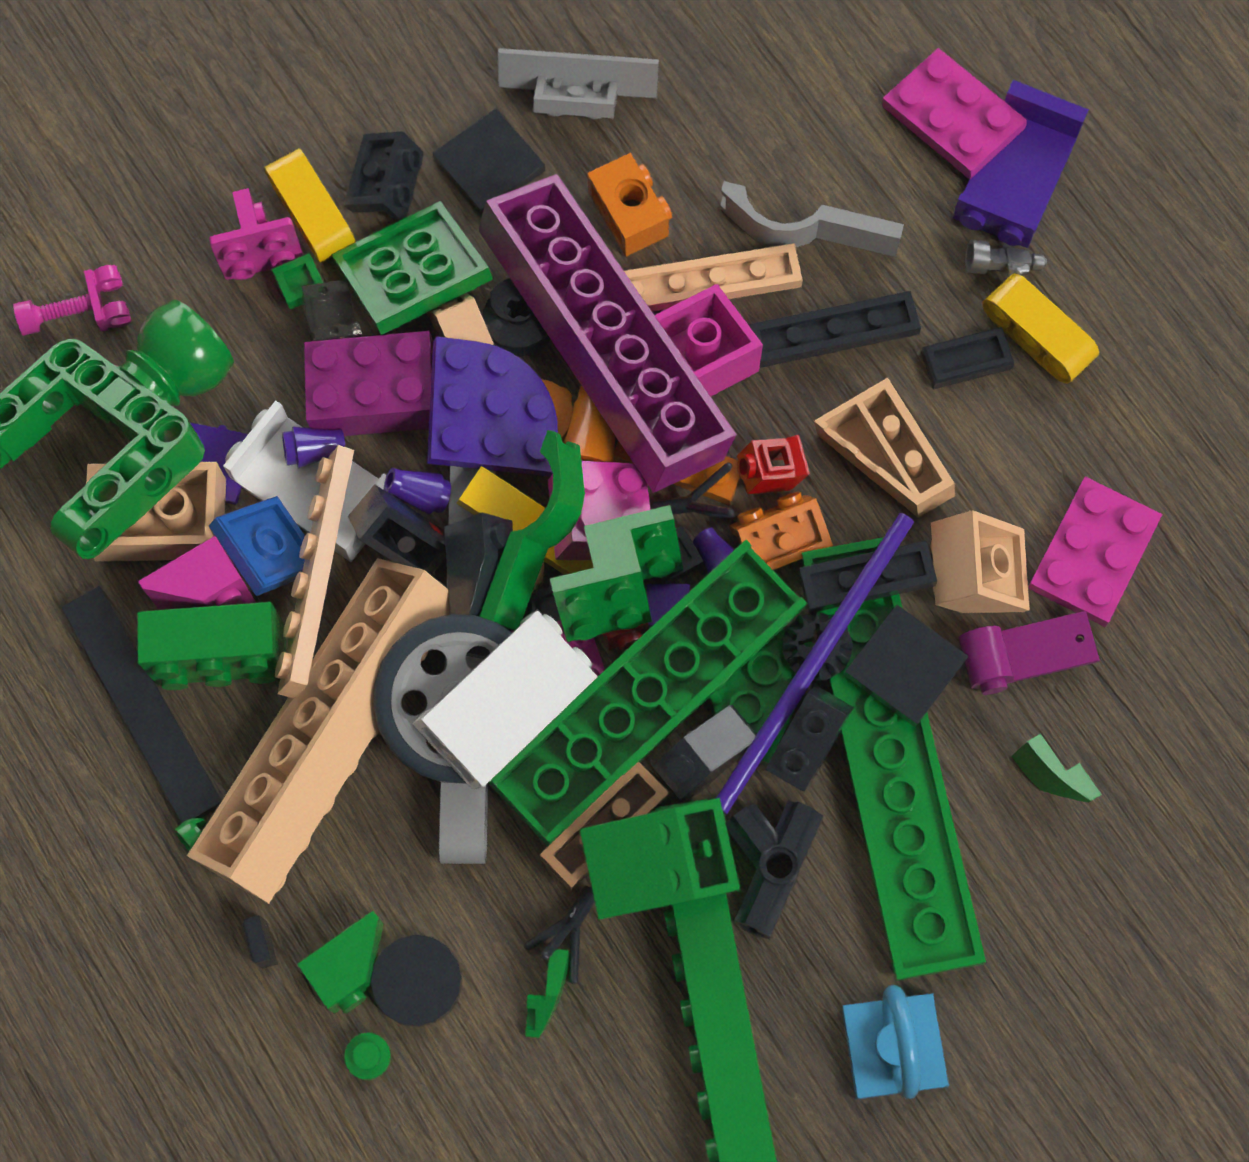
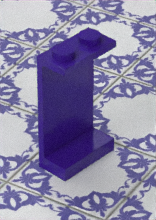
[953,80,1089,249]

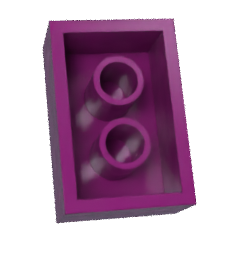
[304,331,433,436]

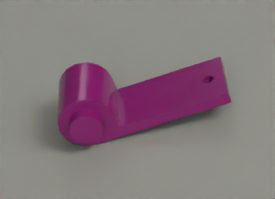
[958,611,1100,695]

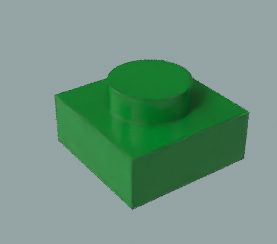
[272,253,328,310]

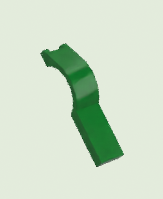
[480,430,585,631]

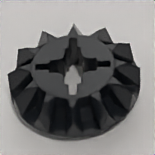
[782,610,853,681]

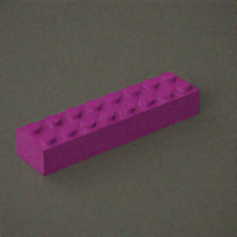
[478,174,736,493]

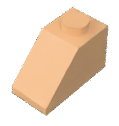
[427,293,494,345]

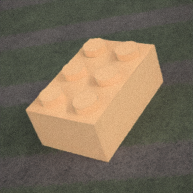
[86,462,226,561]

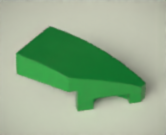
[1011,734,1102,803]
[525,949,570,1038]

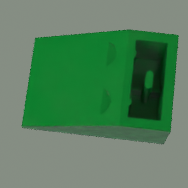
[579,798,740,920]

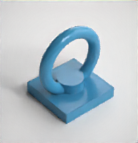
[841,985,949,1100]

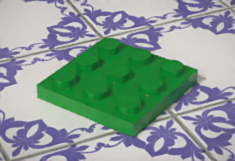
[331,201,493,335]

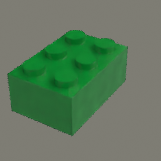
[138,602,286,690]

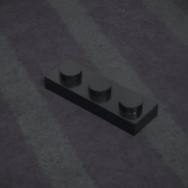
[798,541,937,613]

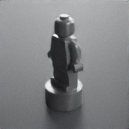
[965,240,1047,276]

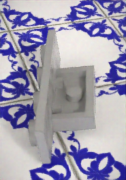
[498,48,659,119]

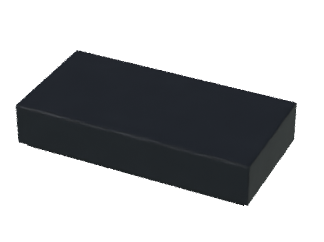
[921,327,1015,390]

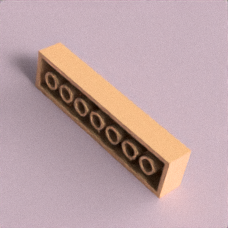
[187,558,450,903]

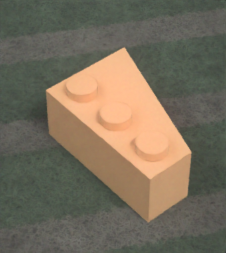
[814,378,955,518]

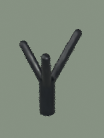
[653,463,737,521]
[524,885,595,984]

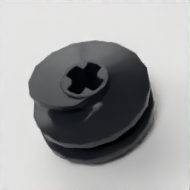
[483,278,551,357]

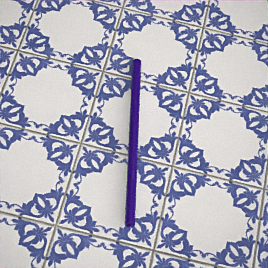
[716,513,914,815]

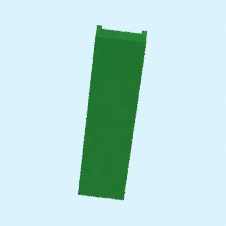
[488,540,807,847]

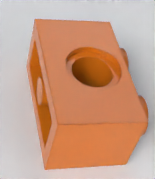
[587,153,672,257]

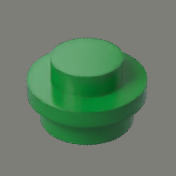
[345,1033,391,1080]

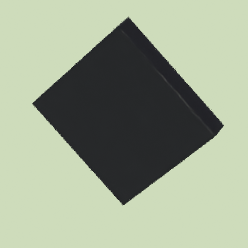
[432,108,546,216]
[844,605,968,727]

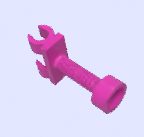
[13,265,131,336]

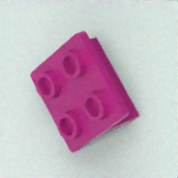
[209,188,304,280]

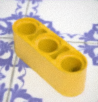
[263,148,356,263]
[982,274,1099,384]

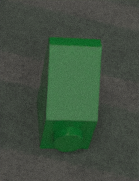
[298,910,384,1014]

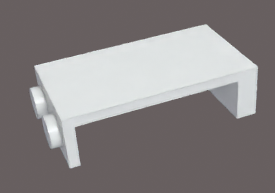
[223,400,400,562]
[412,610,597,790]

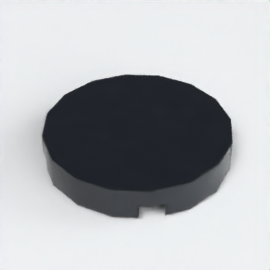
[371,934,463,1028]

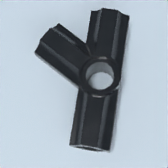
[726,800,823,939]

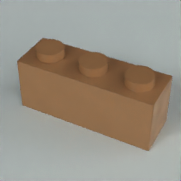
[540,762,669,892]

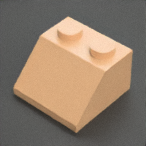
[930,510,1030,613]

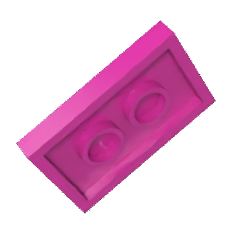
[882,48,1027,179]
[1028,477,1163,627]

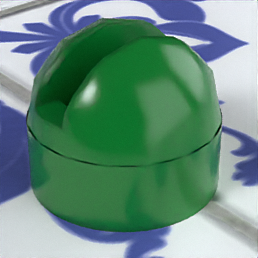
[174,818,206,852]

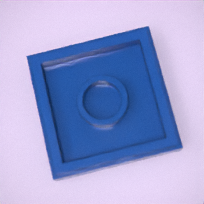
[209,496,305,596]

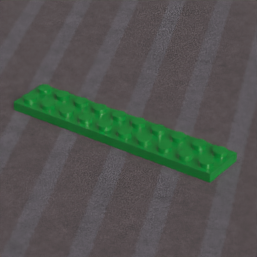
[801,537,986,981]

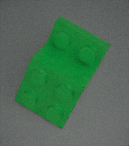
[550,505,684,642]

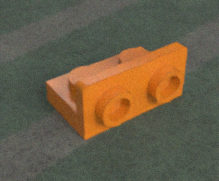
[729,491,833,570]

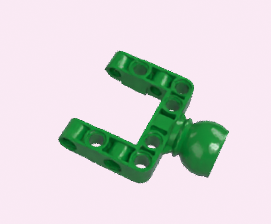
[0,300,234,559]

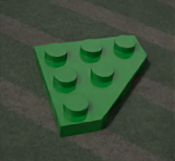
[709,629,815,766]

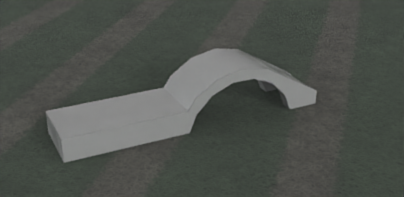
[720,181,904,257]

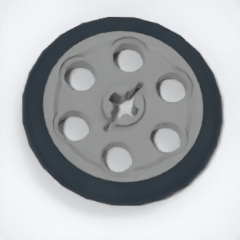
[373,614,512,784]

